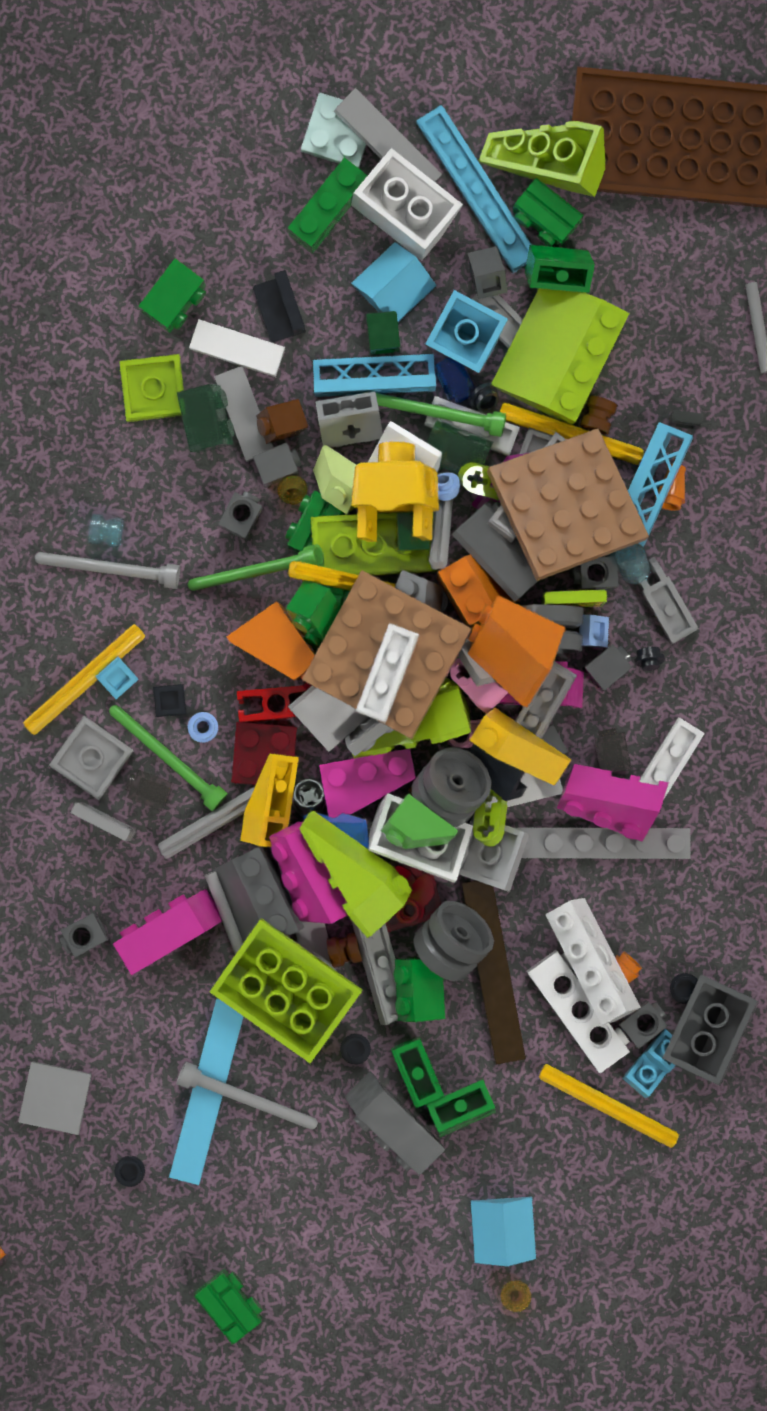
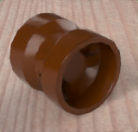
[580,396,618,435]
[326,932,363,968]

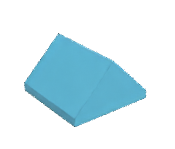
[351,242,437,322]
[425,290,508,373]
[471,1197,536,1266]

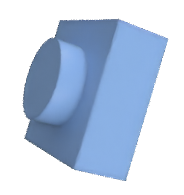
[579,615,609,648]

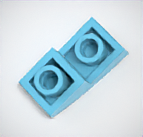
[622,1029,675,1098]

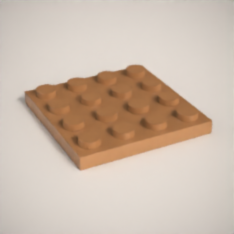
[487,429,649,581]
[302,570,472,739]

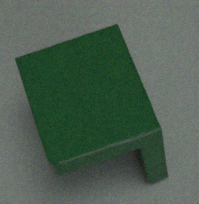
[366,311,400,355]
[396,512,430,554]

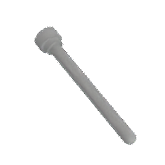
[35,552,180,589]
[176,1061,318,1129]

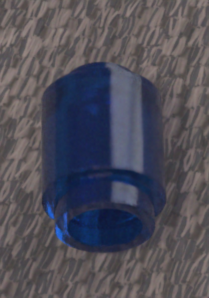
[435,357,475,403]

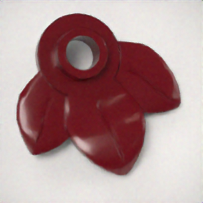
[395,865,435,926]

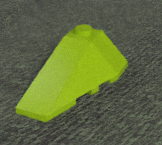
[479,121,605,197]
[352,678,471,759]
[299,811,412,938]

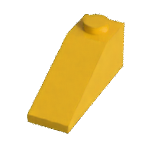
[470,708,571,786]
[240,754,299,847]

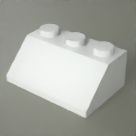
[351,148,463,261]
[368,793,473,883]

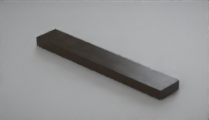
[462,881,526,1065]

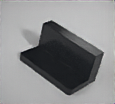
[253,270,306,343]
[469,743,527,801]

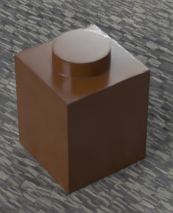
[256,399,309,444]

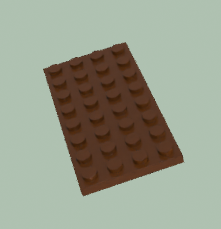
[571,66,767,208]

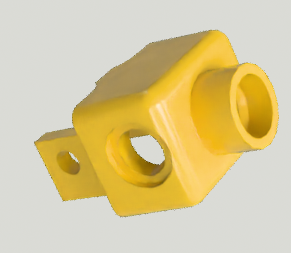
[351,442,439,542]

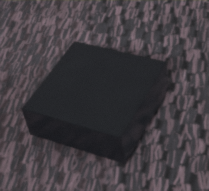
[153,684,187,717]

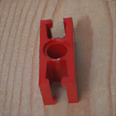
[237,685,307,723]

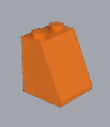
[437,555,519,628]
[467,595,566,707]
[226,601,315,682]

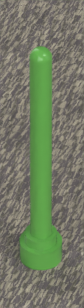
[364,391,506,437]
[188,544,324,591]
[109,705,228,812]

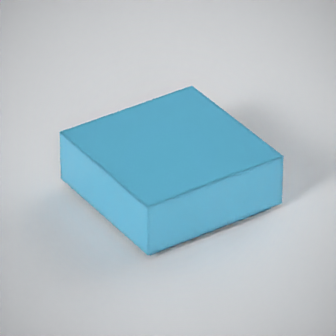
[95,657,139,699]

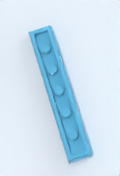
[416,105,531,273]
[169,998,244,1185]

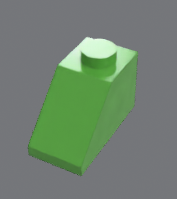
[380,794,458,849]

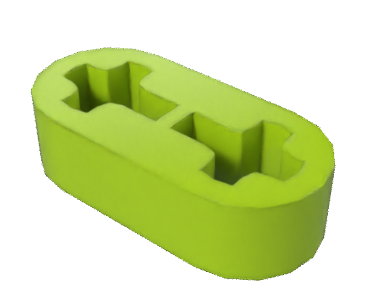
[458,462,499,500]
[473,790,507,847]

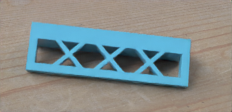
[313,354,436,397]
[628,422,693,548]

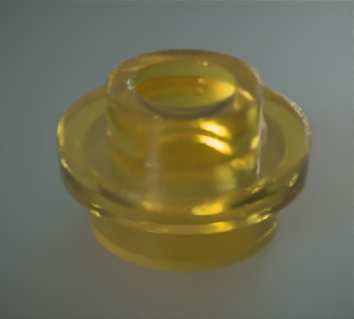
[277,476,308,505]
[500,1280,531,1312]

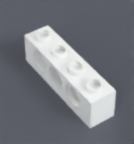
[546,898,641,1025]
[526,950,630,1073]

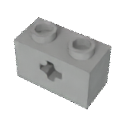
[315,391,383,448]

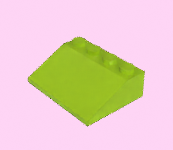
[491,288,630,425]
[210,918,363,1063]

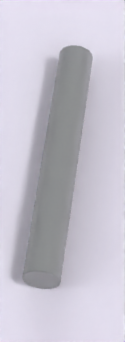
[745,282,767,374]
[205,871,243,955]

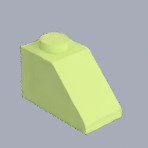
[313,445,356,514]

